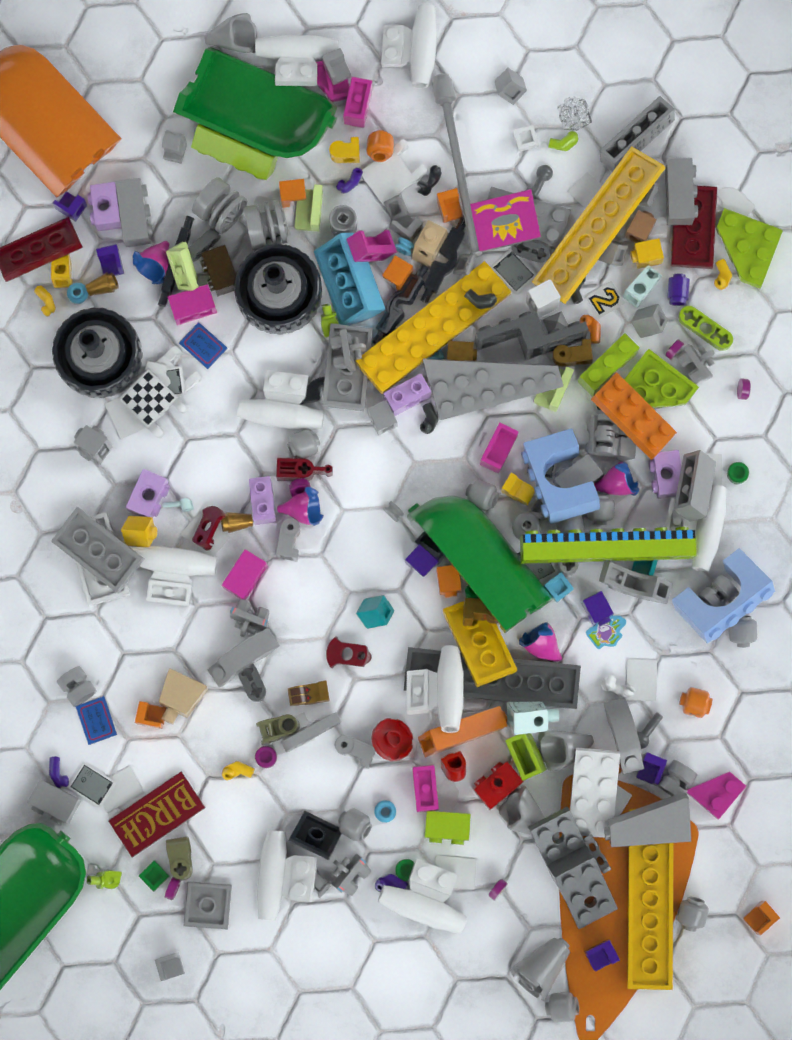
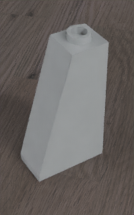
[604,793,691,847]

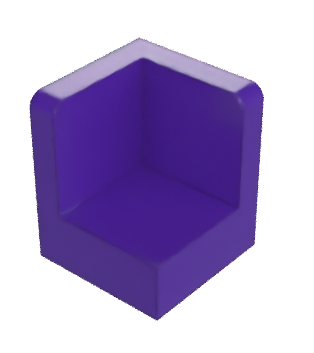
[52,192,87,222]
[96,244,124,276]
[405,544,438,577]
[636,752,668,786]
[584,940,620,971]

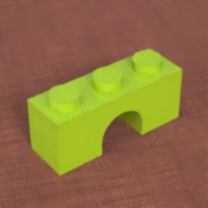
[578,333,640,397]

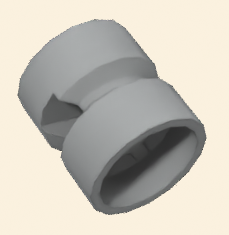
[329,205,357,236]
[698,574,739,607]
[57,666,97,707]
[657,760,698,796]

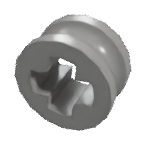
[383,501,404,522]

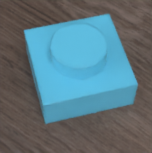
[544,572,574,603]

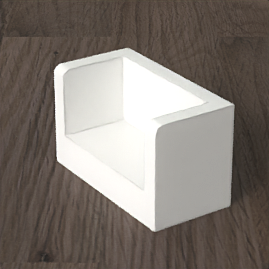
[526,280,561,318]

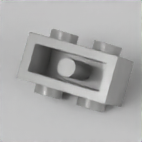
[74,425,113,465]

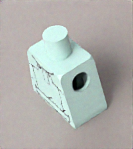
[507,702,559,735]

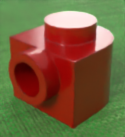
[441,751,466,782]

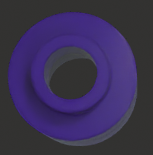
[667,273,690,306]

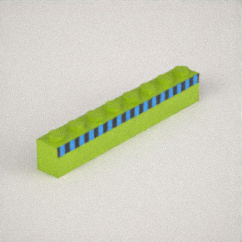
[520,527,697,564]

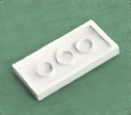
[76,512,131,607]
[570,748,620,838]

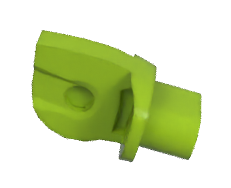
[320,303,339,338]
[87,870,122,889]

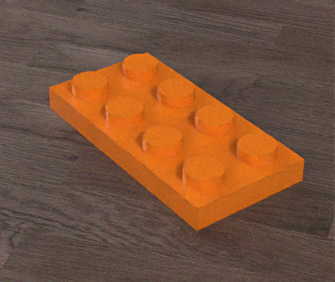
[591,372,677,460]

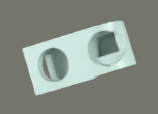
[623,265,662,308]

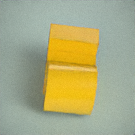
[329,137,360,163]
[51,254,73,288]
[501,472,535,506]

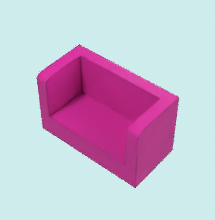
[343,77,373,128]
[346,230,397,262]
[168,284,217,325]
[480,422,519,474]
[222,549,268,600]
[412,765,439,812]

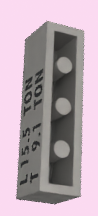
[599,96,675,172]

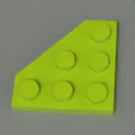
[716,208,783,289]
[624,349,699,409]

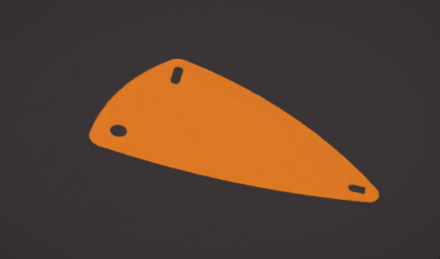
[559,774,699,1040]

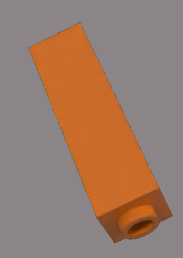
[418,706,507,758]

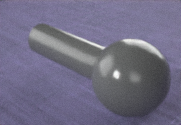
[532,165,553,199]
[637,712,663,749]

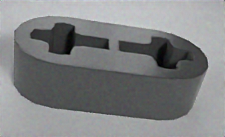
[188,228,221,262]
[511,240,551,263]
[238,664,266,702]

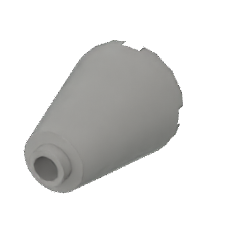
[510,938,570,1000]

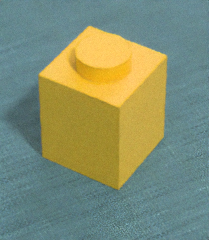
[630,238,664,269]
[121,516,157,547]

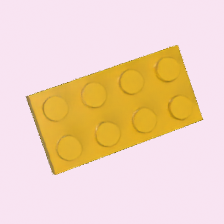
[442,601,517,687]

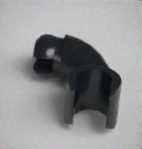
[417,165,442,196]

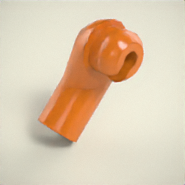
[579,315,601,344]

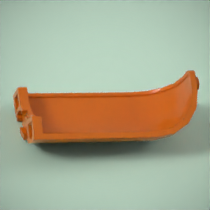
[0,45,122,198]

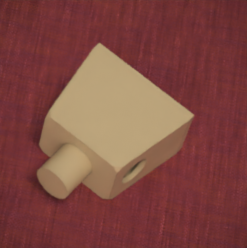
[412,220,449,268]
[159,668,208,725]

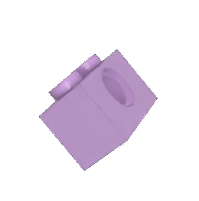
[87,182,121,231]
[384,374,431,416]
[648,450,681,499]
[126,469,170,518]
[249,476,276,525]

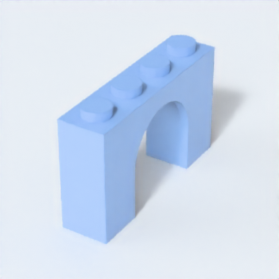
[521,428,600,524]
[672,548,775,644]

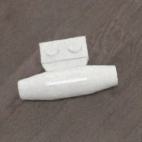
[381,4,437,88]
[255,35,339,86]
[237,369,324,430]
[665,485,726,572]
[131,546,218,606]
[406,645,463,733]
[257,830,317,921]
[378,859,467,933]

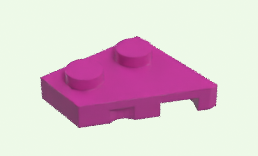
[316,61,349,102]
[687,772,746,820]

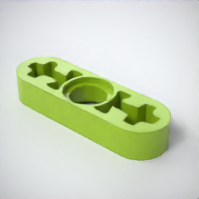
[678,306,733,351]

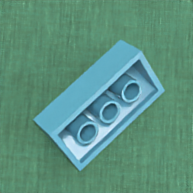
[314,233,386,326]

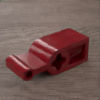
[276,458,333,481]

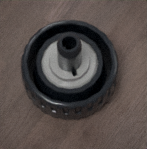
[234,244,323,335]
[52,307,143,398]

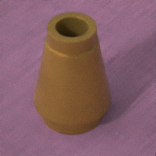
[86,272,119,296]
[221,512,253,533]

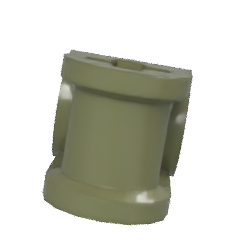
[256,714,300,745]
[166,836,193,880]

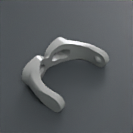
[583,834,611,874]

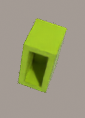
[505,733,547,781]
[425,811,471,845]

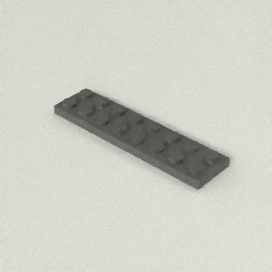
[403,647,581,709]

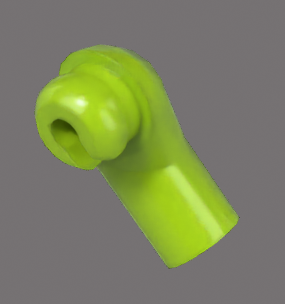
[548,131,578,151]

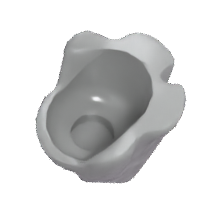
[204,13,257,53]
[538,730,594,771]
[499,786,545,834]

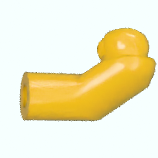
[714,259,732,290]
[34,285,56,317]

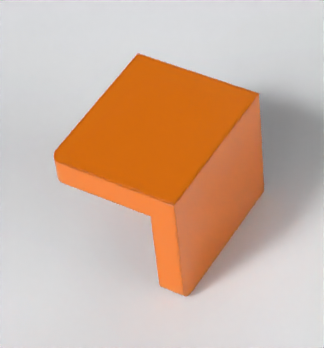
[279,179,306,208]
[436,188,463,223]
[383,255,413,291]
[135,701,166,729]
[743,901,780,936]

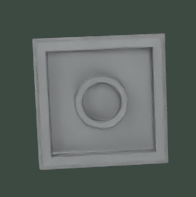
[183,882,232,930]

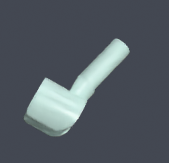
[163,498,194,512]

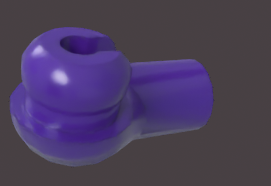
[336,168,363,194]
[49,756,69,789]
[375,874,408,892]

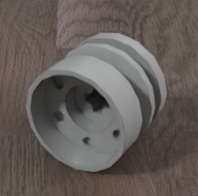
[192,177,248,234]
[243,200,288,250]

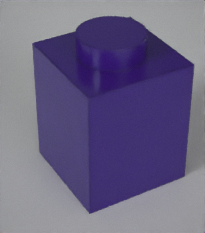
[581,591,614,627]

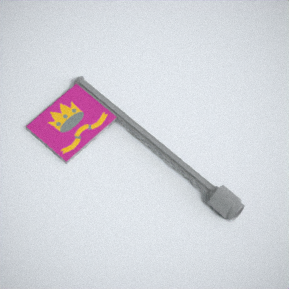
[432,74,542,258]

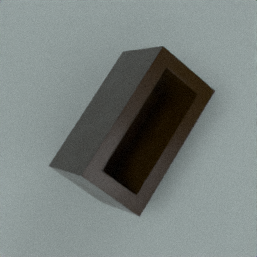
[200,245,236,297]

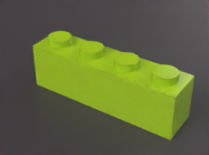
[191,124,278,180]

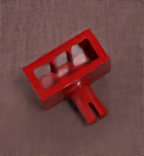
[473,761,524,810]

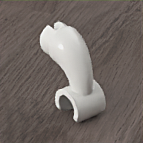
[600,675,635,698]

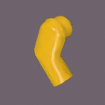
[222,761,255,781]

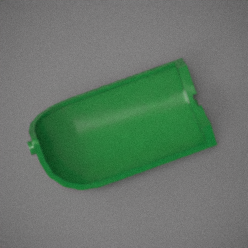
[173,47,337,158]
[407,496,553,633]
[0,823,86,990]

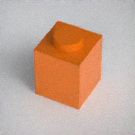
[436,565,462,598]

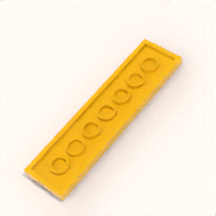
[532,146,665,304]
[355,261,512,394]
[627,809,673,990]

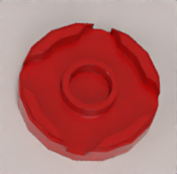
[371,718,413,761]

